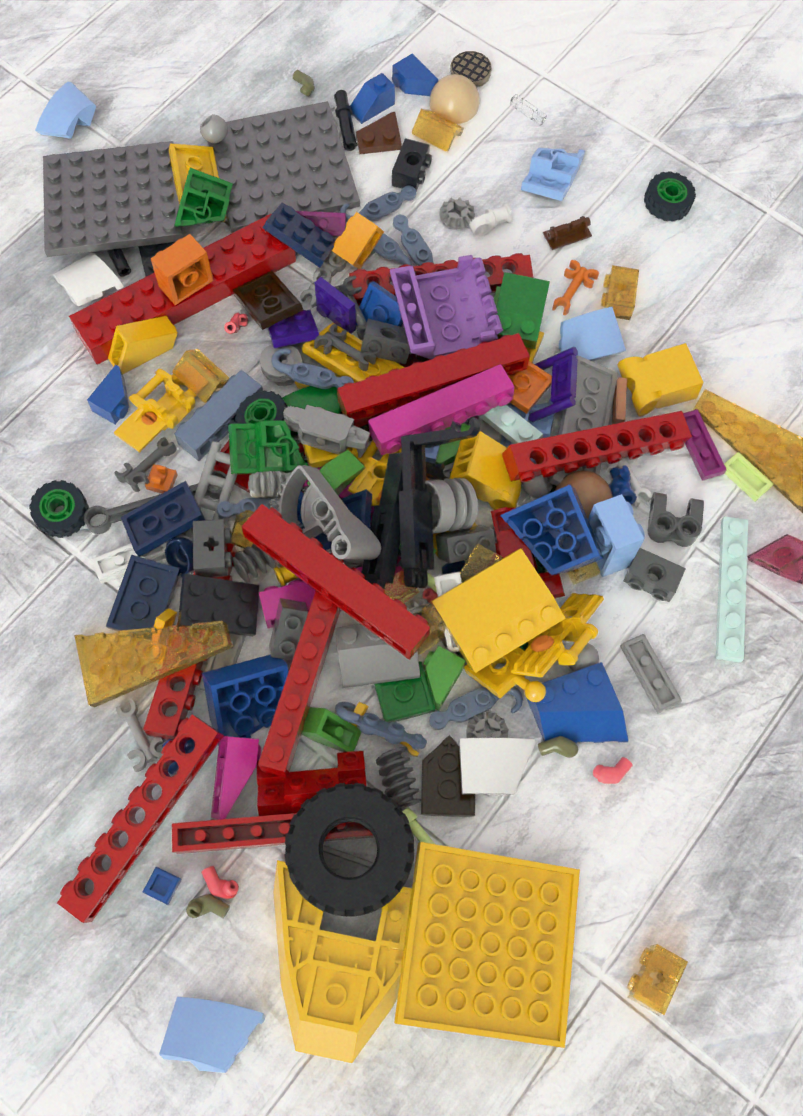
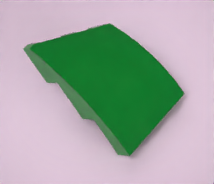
[174,168,233,227]
[282,386,341,438]
[228,421,309,474]

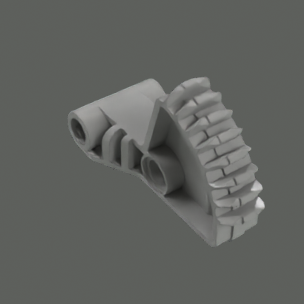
[275,465,381,560]

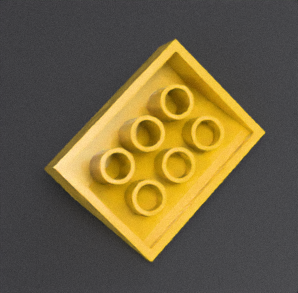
[431,548,566,673]

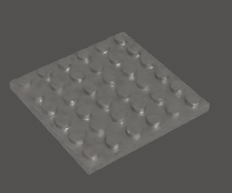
[207,101,360,233]
[43,141,183,257]

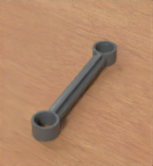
[84,471,227,534]

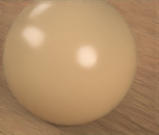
[429,74,480,124]

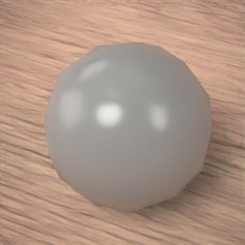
[200,114,228,144]
[522,475,553,498]
[568,643,599,672]

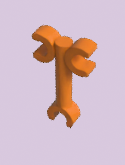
[552,260,599,315]

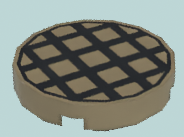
[450,51,492,87]

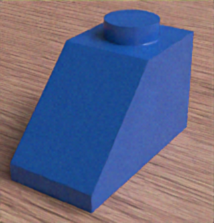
[392,53,438,96]
[350,73,395,124]
[87,365,129,425]

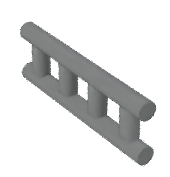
[182,441,237,538]

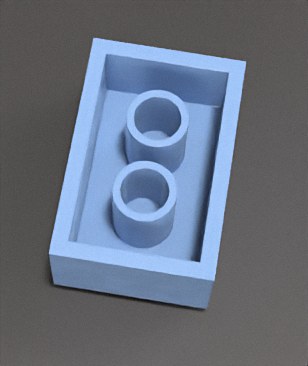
[588,494,645,577]

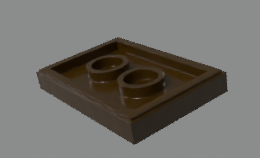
[233,271,303,330]

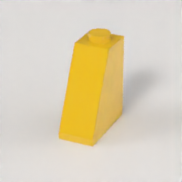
[108,316,178,374]

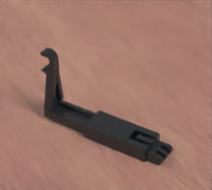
[399,417,480,588]
[361,452,451,589]

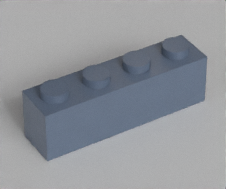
[174,370,263,461]

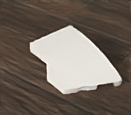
[53,253,124,306]
[459,738,535,796]

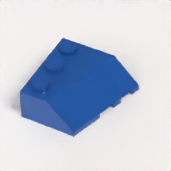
[500,485,604,576]
[202,654,289,746]
[526,662,628,743]

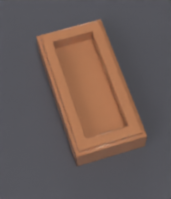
[612,377,627,424]

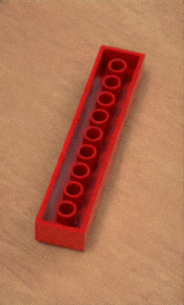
[69,214,296,365]

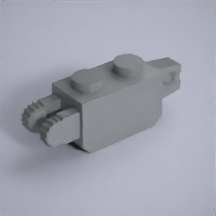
[283,405,370,455]

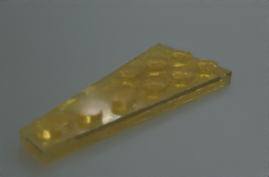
[693,389,803,513]
[74,621,233,708]

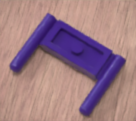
[529,347,578,422]

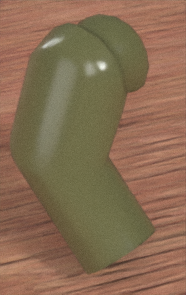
[293,70,315,97]
[538,736,578,758]
[186,894,230,918]

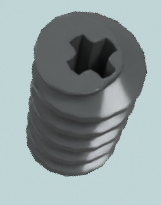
[232,544,276,583]
[376,747,422,808]

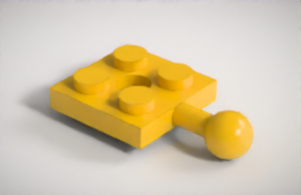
[463,647,546,702]

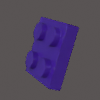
[314,277,356,334]
[268,310,319,348]

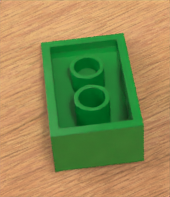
[495,272,550,349]

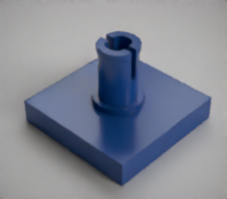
[356,282,403,327]

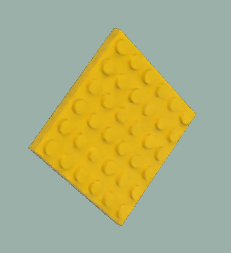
[394,842,580,1048]

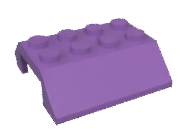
[390,255,503,360]

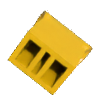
[617,343,704,417]
[449,431,522,510]

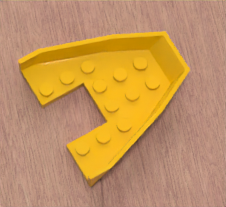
[273,860,412,1063]

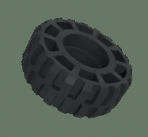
[284,783,415,917]

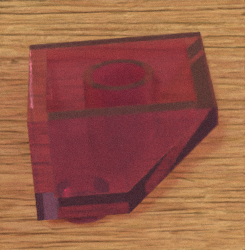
[747,534,803,584]

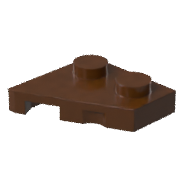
[356,112,402,155]

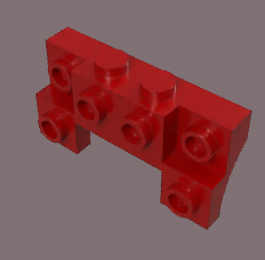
[491,507,565,599]
[257,751,367,816]

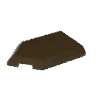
[421,735,475,817]

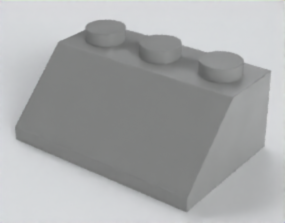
[335,624,420,688]

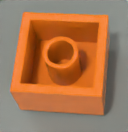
[150,234,213,305]

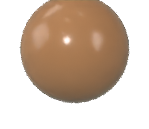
[555,470,612,518]

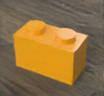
[332,212,384,269]

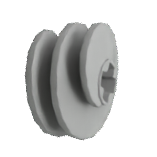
[260,344,302,386]

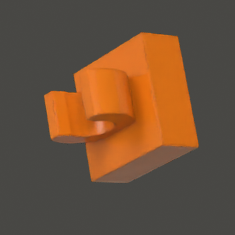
[145,464,178,494]

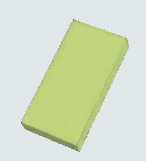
[724,452,774,502]

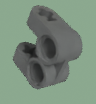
[647,492,704,547]

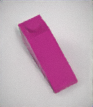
[211,736,261,820]

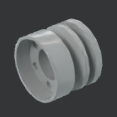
[425,478,478,534]

